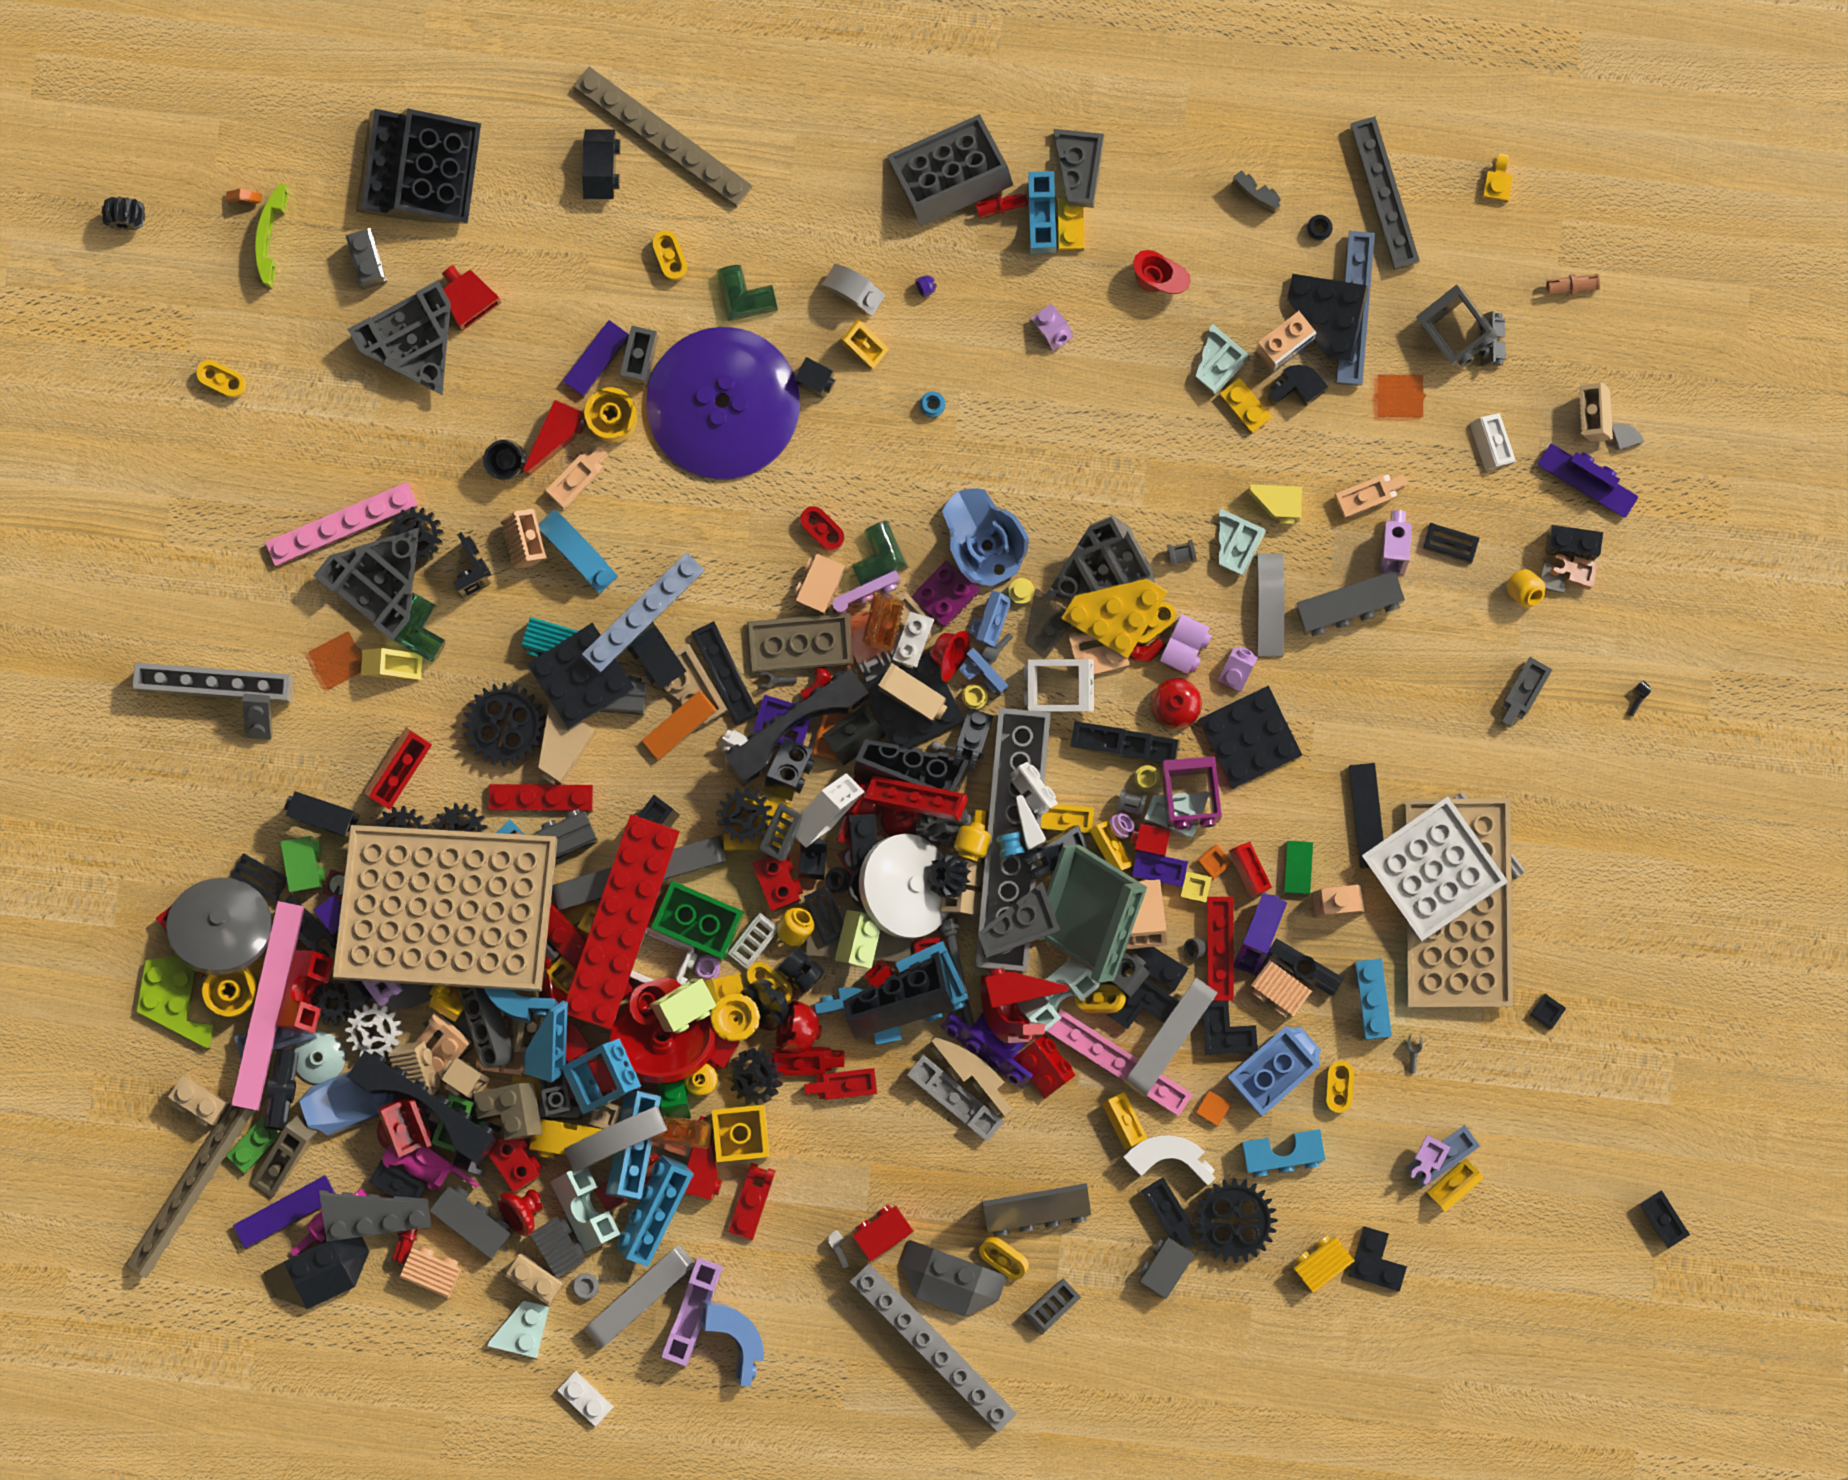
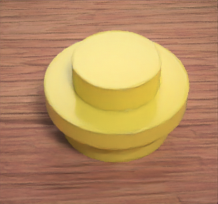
[1009,578,1034,604]
[962,684,988,710]
[1134,765,1160,791]

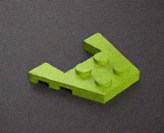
[137,955,215,1048]

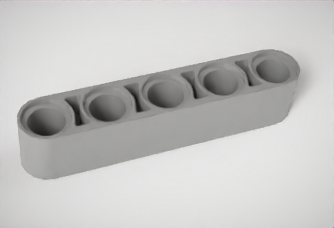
[1123,978,1218,1097]
[584,1244,695,1350]

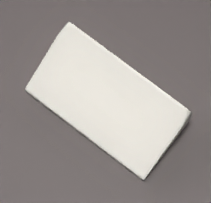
[1470,413,1516,471]

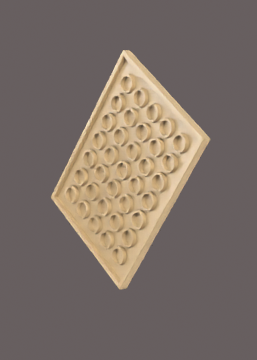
[333,825,558,992]

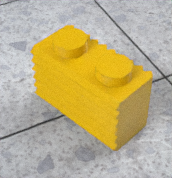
[1293,1235,1354,1293]

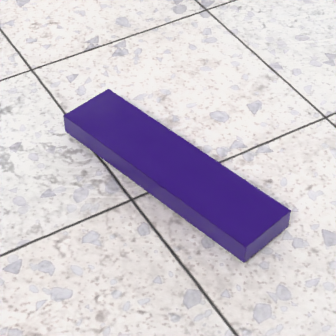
[233,1175,336,1248]

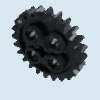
[462,683,546,767]
[1192,1178,1278,1263]

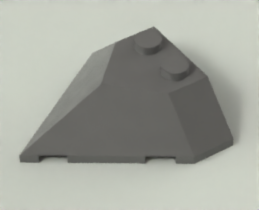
[348,280,451,396]
[1045,515,1155,601]
[313,528,419,641]

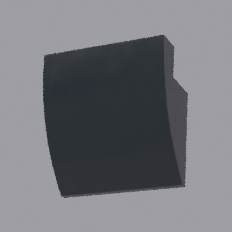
[356,108,481,224]

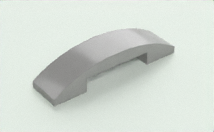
[1257,553,1284,657]
[907,1055,1004,1141]
[564,1106,668,1173]

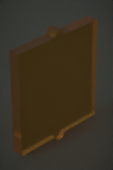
[1375,375,1426,417]
[309,631,362,690]

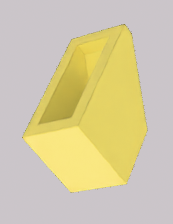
[1249,484,1302,525]
[361,648,422,680]

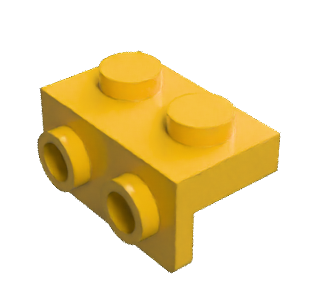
[428,985,464,1022]

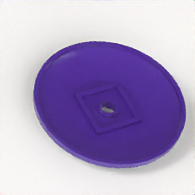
[646,327,800,480]

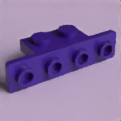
[1538,444,1638,518]
[940,1012,1033,1089]

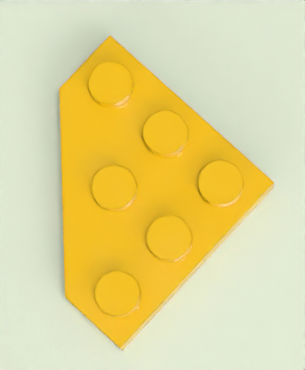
[1062,578,1169,659]

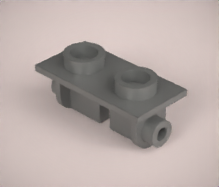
[1478,311,1506,366]

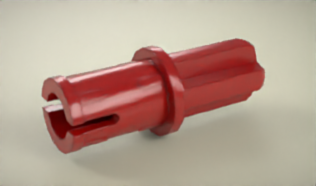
[976,193,1028,219]
[392,1229,418,1264]

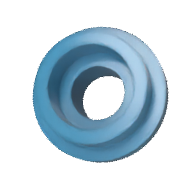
[920,391,945,417]

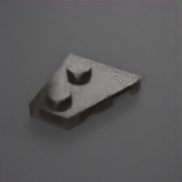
[1025,588,1072,659]

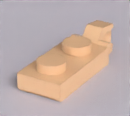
[545,446,608,510]
[1334,474,1407,519]

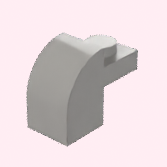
[822,264,886,316]

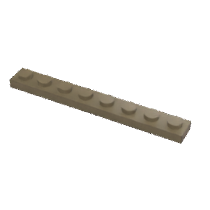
[574,66,752,207]
[127,1100,255,1278]

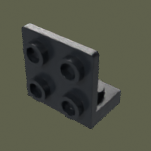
[453,532,492,598]

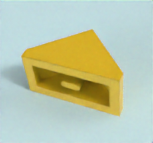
[841,319,889,369]

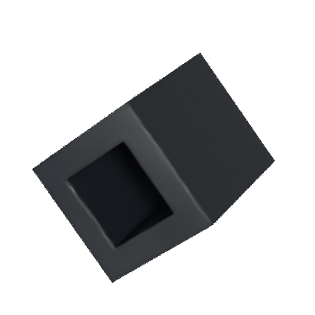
[794,357,836,398]

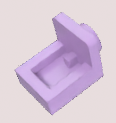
[1031,304,1073,350]
[1218,647,1257,692]

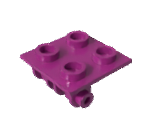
[911,560,980,627]

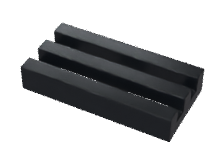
[1423,523,1480,563]
[230,853,287,901]
[804,886,843,944]

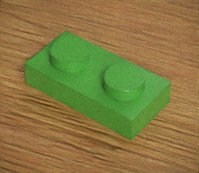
[227,1117,281,1174]

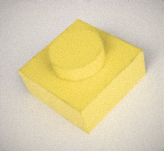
[1180,871,1212,903]

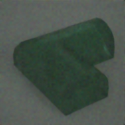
[717,265,778,322]
[851,520,909,586]
[394,592,446,663]

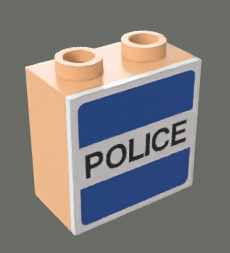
[1255,311,1316,373]

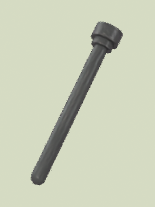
[938,918,974,1027]

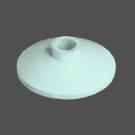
[294,1032,346,1084]

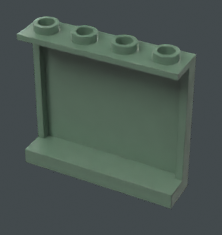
[1035,845,1148,983]

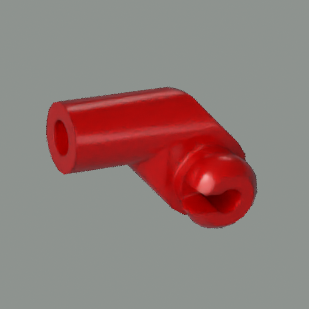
[1129,637,1166,662]
[800,667,831,701]

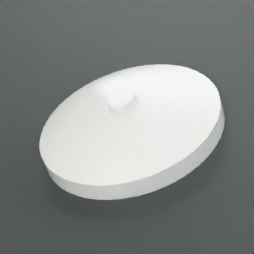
[859,834,948,939]

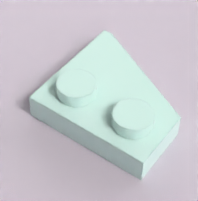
[1196,324,1250,395]
[1219,509,1266,577]
[1144,791,1209,840]
[488,1300,550,1358]

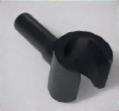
[1628,680,1651,717]

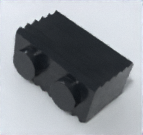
[1545,525,1603,561]

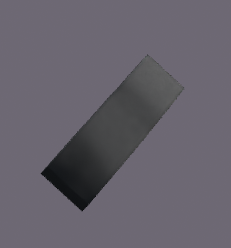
[1070,721,1180,764]

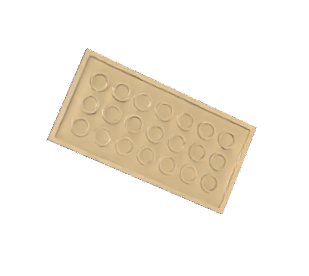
[1406,798,1513,1008]

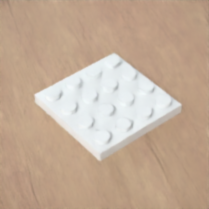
[1362,796,1508,941]

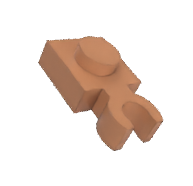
[1550,554,1598,590]

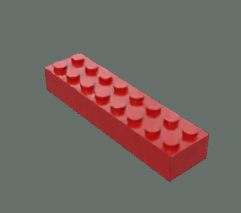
[566,814,680,1030]

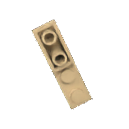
[931,1037,1013,1117]

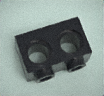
[763,737,815,801]

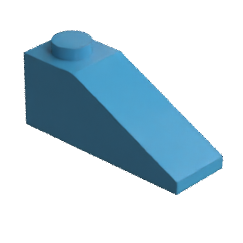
[523,1001,568,1082]

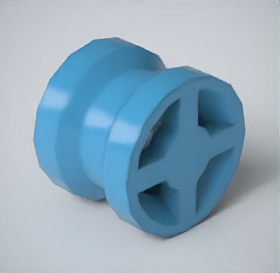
[996,832,1025,858]

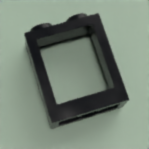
[284,791,360,838]

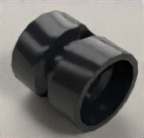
[776,947,825,996]

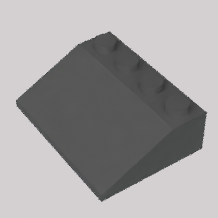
[887,114,1013,227]
[982,1183,1091,1237]

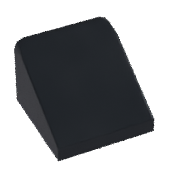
[347,980,373,1012]

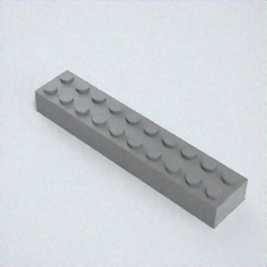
[975,708,1051,973]

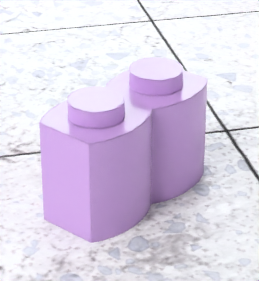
[1159,615,1212,675]

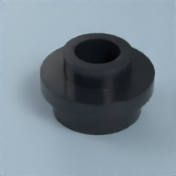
[1307,215,1333,241]
[826,867,851,893]

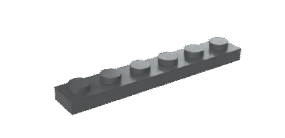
[1350,116,1420,270]

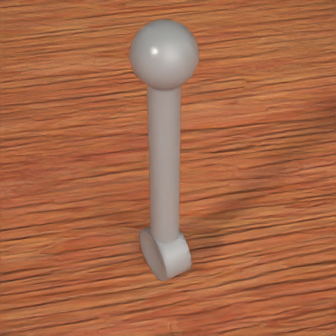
[931,741,984,759]

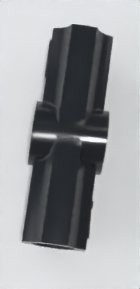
[1266,938,1344,997]
[264,1050,299,1131]

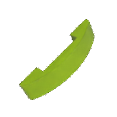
[255,183,289,289]

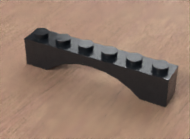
[724,669,869,787]
[347,1051,497,1166]

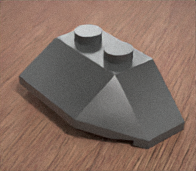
[901,1240,1007,1316]

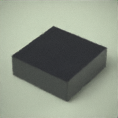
[1530,993,1566,1030]

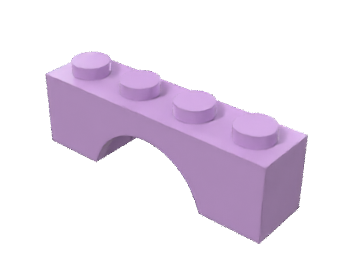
[662,1257,724,1366]

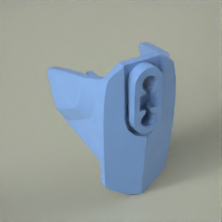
[942,488,1029,587]

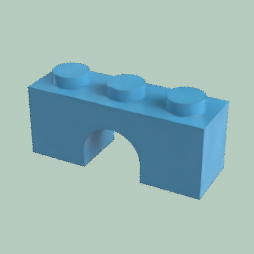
[1028,171,1056,254]
[1354,958,1392,1041]
[1241,1129,1326,1177]

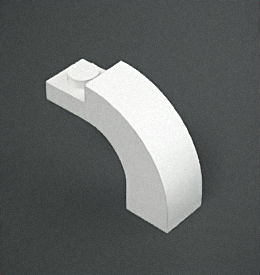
[1123,1135,1215,1186]

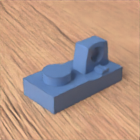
[969,590,1012,648]
[959,648,1008,695]

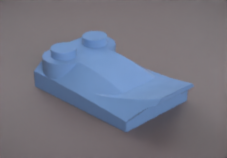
[1227,1026,1321,1117]
[299,1071,398,1136]

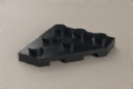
[1287,274,1369,362]

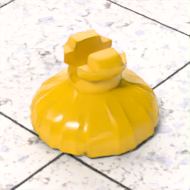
[710,994,760,1041]

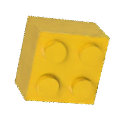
[712,1105,770,1163]

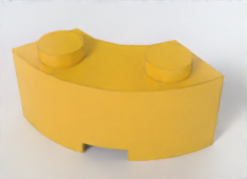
[529,1119,603,1161]

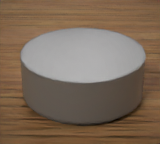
[573,1273,600,1300]

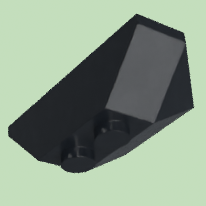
[264,1237,370,1309]

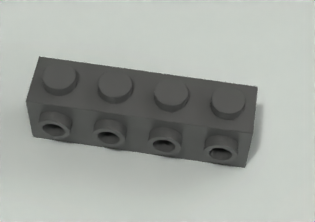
[1295,571,1405,637]

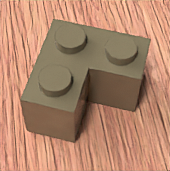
[473,1083,542,1140]

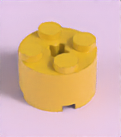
[584,387,638,443]
[202,968,258,1018]

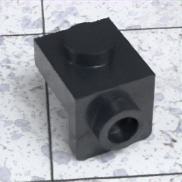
[798,839,827,880]

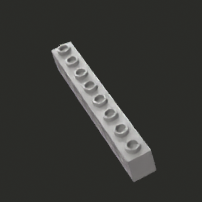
[850,1263,1017,1433]

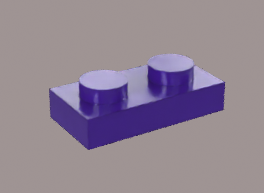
[1132,851,1188,887]

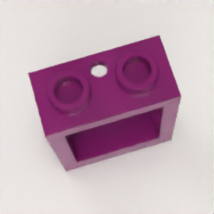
[1160,756,1222,830]

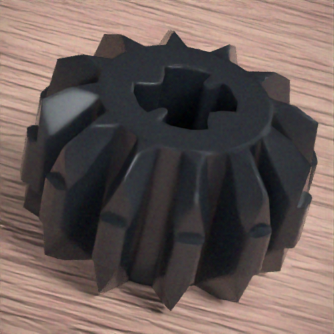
[101,196,146,231]
[927,854,971,898]
[312,982,355,1026]

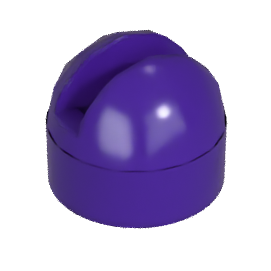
[915,275,937,298]

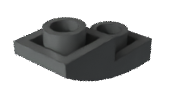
[1232,170,1281,213]
[539,1073,572,1116]

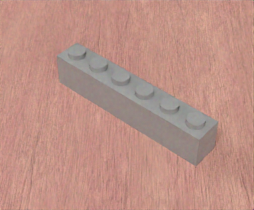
[133,663,294,703]

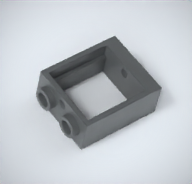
[1416,284,1498,368]

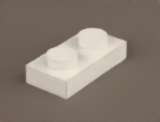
[557,1371,614,1427]

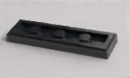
[691,621,758,725]
[1349,763,1384,869]

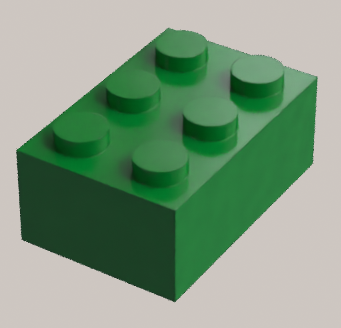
[651,881,745,961]

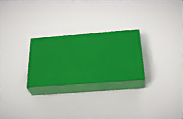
[1284,841,1313,895]

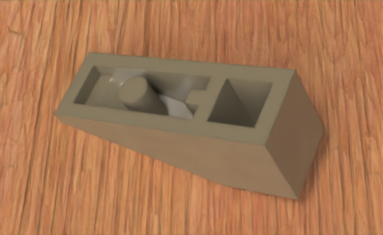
[252,1114,319,1198]

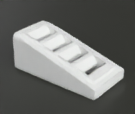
[1016,795,1046,851]
[728,913,777,970]

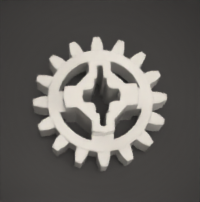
[345,1003,403,1057]

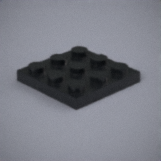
[527,622,635,730]
[863,652,965,749]
[1198,685,1302,789]

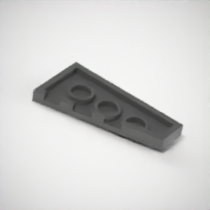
[319,1190,431,1241]

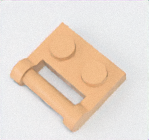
[1068,632,1130,676]
[416,1013,471,1080]

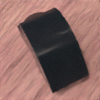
[1267,365,1328,406]

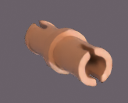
[1546,273,1600,295]

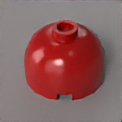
[1151,678,1202,729]
[776,1000,822,1052]

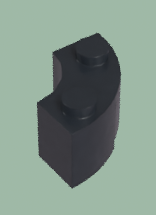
[582,129,621,199]
[627,622,686,689]

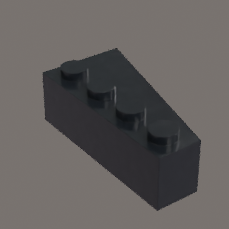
[853,739,971,792]
[843,951,955,1039]

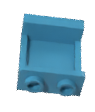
[896,941,969,1023]

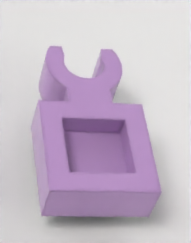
[1410,1135,1451,1185]

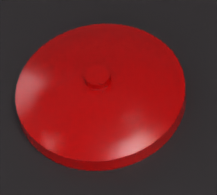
[610,1008,716,1083]

